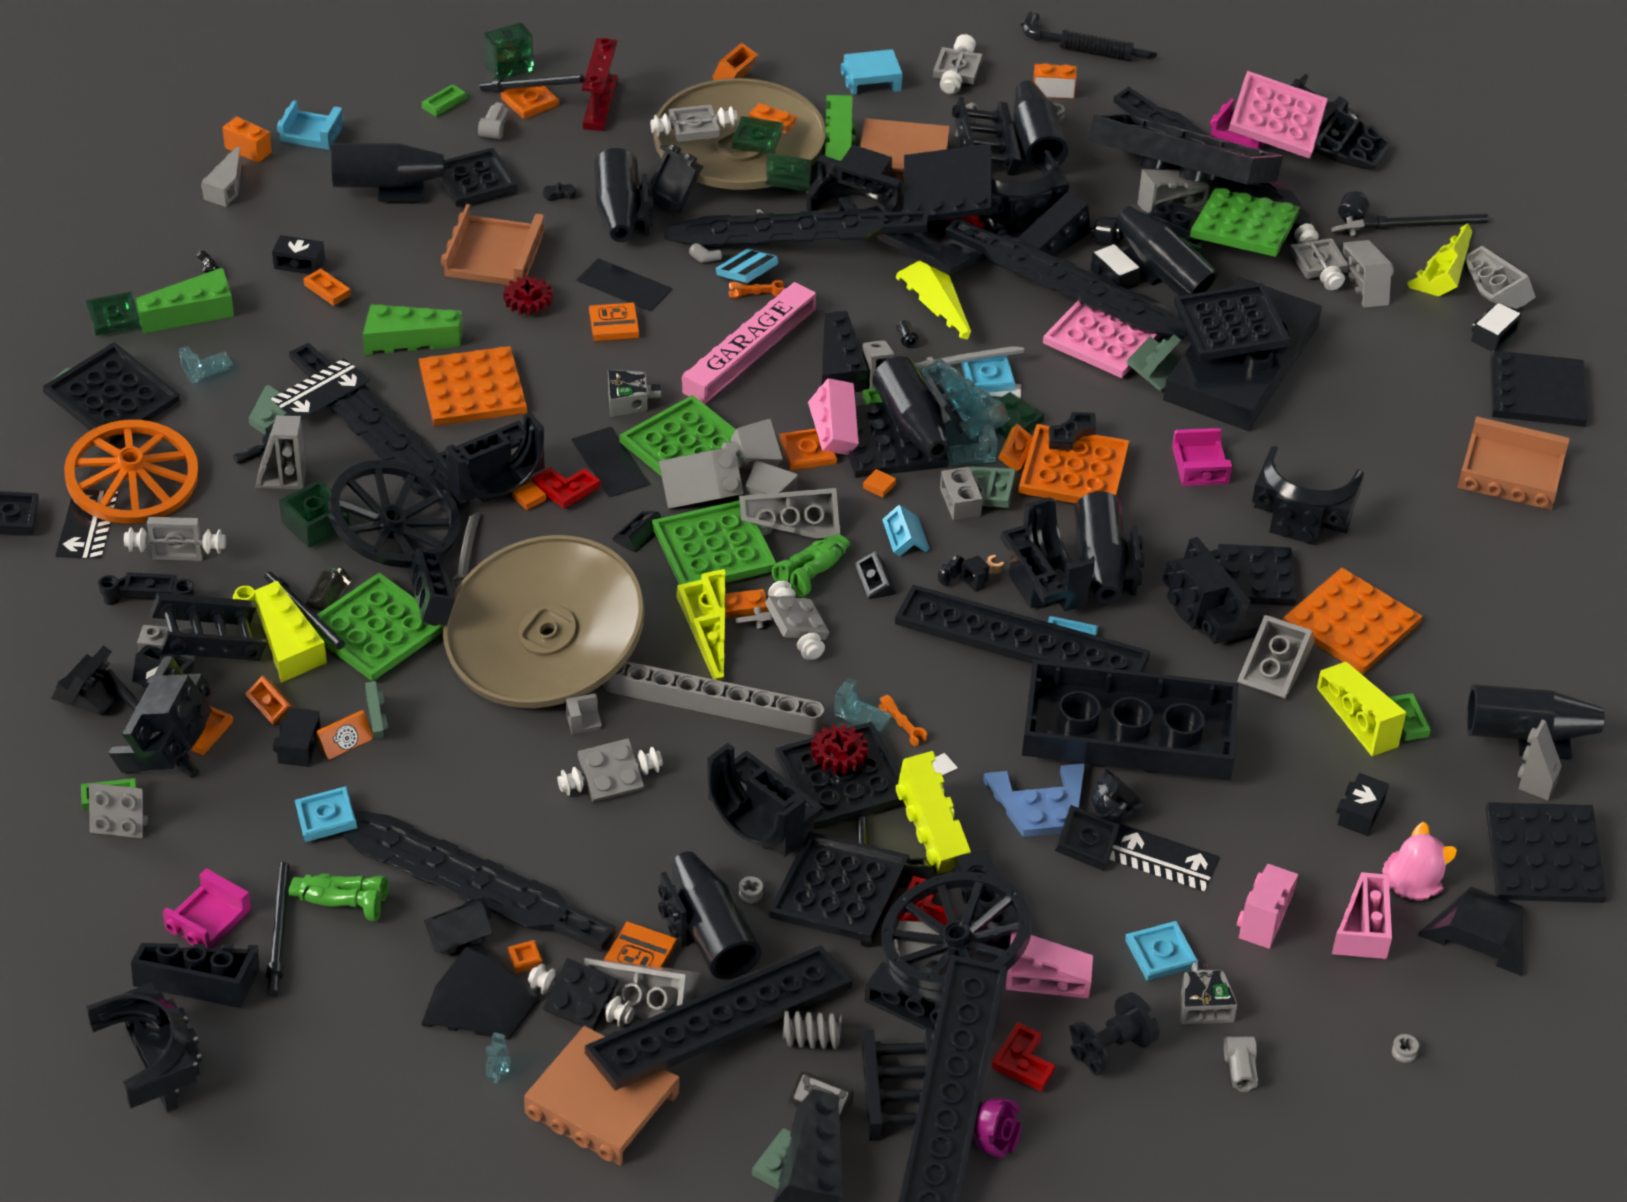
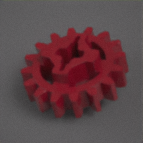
[503,276,553,316]
[811,724,868,774]

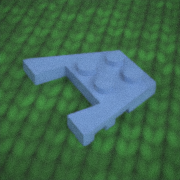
[983,764,1085,837]

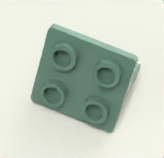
[1126,335,1181,391]

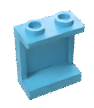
[841,49,902,95]
[277,100,344,150]

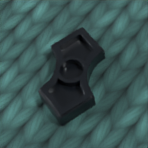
[1048,412,1096,450]

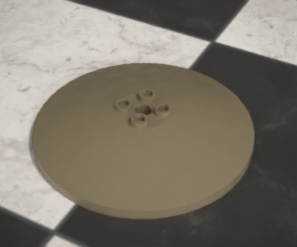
[653,78,826,190]
[443,535,645,708]

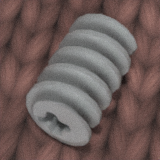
[783,1011,841,1050]

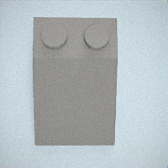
[659,446,744,509]
[1237,615,1315,699]

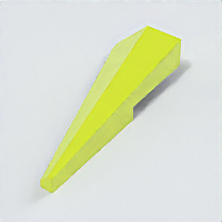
[1407,224,1472,297]
[896,260,971,340]
[676,569,725,681]

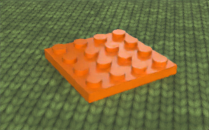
[419,346,527,426]
[1018,424,1129,504]
[1283,567,1423,674]

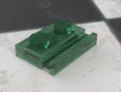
[766,153,811,191]

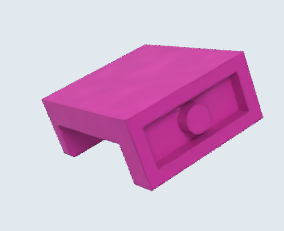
[1210,98,1264,149]
[1172,428,1232,486]
[163,868,251,948]

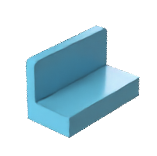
[882,505,930,556]

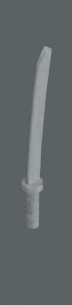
[915,346,1025,372]
[453,512,480,590]

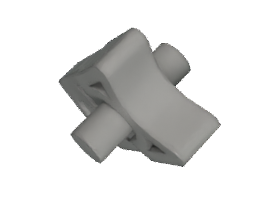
[1331,216,1365,236]
[735,606,773,629]

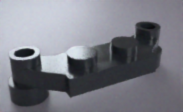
[98,572,195,605]

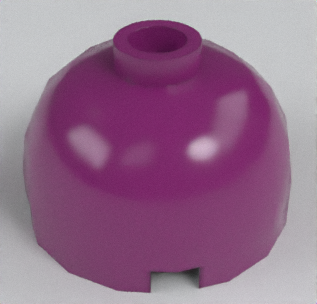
[972,1098,1022,1158]

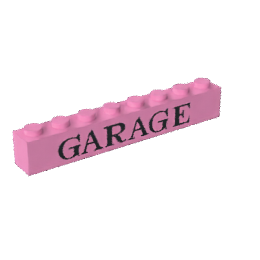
[682,282,816,404]

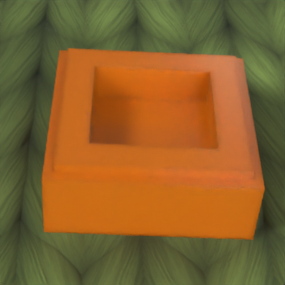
[863,469,896,498]
[512,481,546,510]
[508,940,542,974]

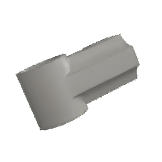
[478,102,509,140]
[1224,1037,1258,1092]

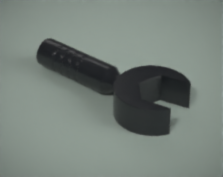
[233,432,271,463]

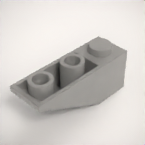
[201,146,242,207]
[1517,720,1562,801]

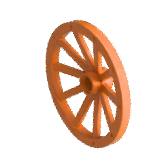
[64,420,198,524]

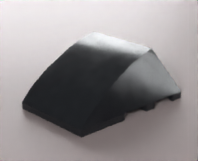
[1313,99,1391,169]
[1142,201,1204,253]
[1418,887,1523,976]
[422,945,539,1040]

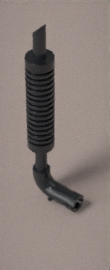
[1021,11,1157,61]

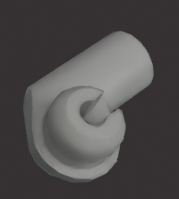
[689,244,722,263]

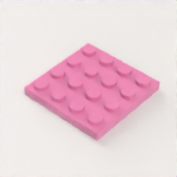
[1228,71,1327,159]
[1043,301,1161,378]

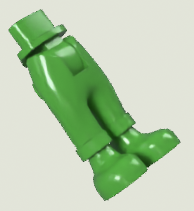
[771,534,850,598]
[288,873,389,922]

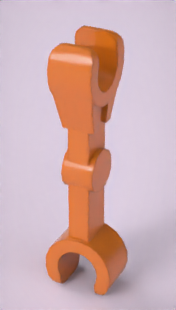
[728,280,785,299]
[879,695,927,746]

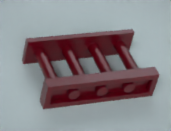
[582,38,618,131]

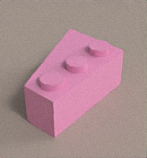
[808,378,859,455]
[1237,864,1299,949]
[1332,872,1392,959]
[1005,933,1093,999]

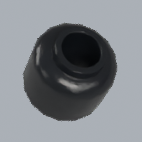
[1338,191,1370,223]
[1091,217,1124,246]

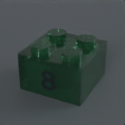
[484,22,534,80]
[279,480,350,548]

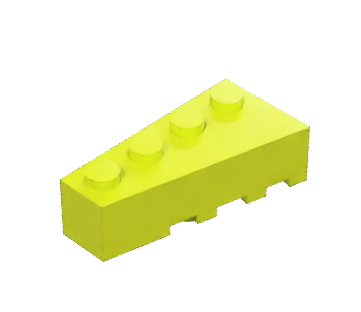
[255,581,327,683]
[1317,662,1407,757]
[896,751,971,874]

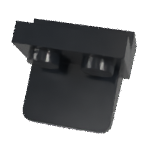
[51,645,120,715]

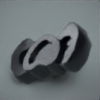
[543,183,576,200]
[197,251,219,273]
[938,555,965,586]

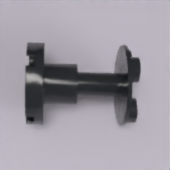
[1069,992,1160,1076]

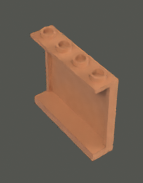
[860,118,950,183]
[441,204,545,285]
[1457,416,1570,510]
[524,1026,679,1166]

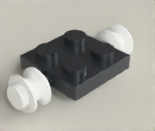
[528,958,635,1031]

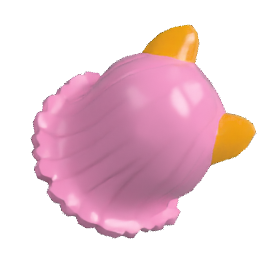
[1382,822,1457,901]

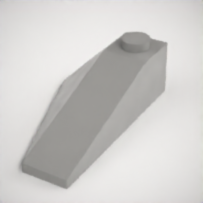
[1465,246,1536,309]
[739,488,840,539]
[584,958,700,1020]

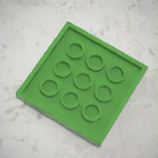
[1190,188,1300,257]
[620,395,736,477]
[652,500,776,585]
[309,572,444,682]

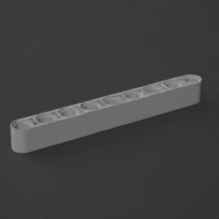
[603,661,824,735]

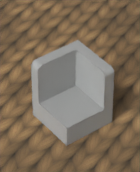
[566,694,602,735]

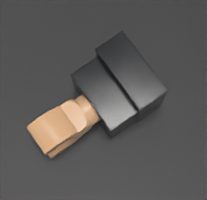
[960,555,1004,592]

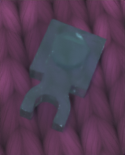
[485,1032,511,1084]

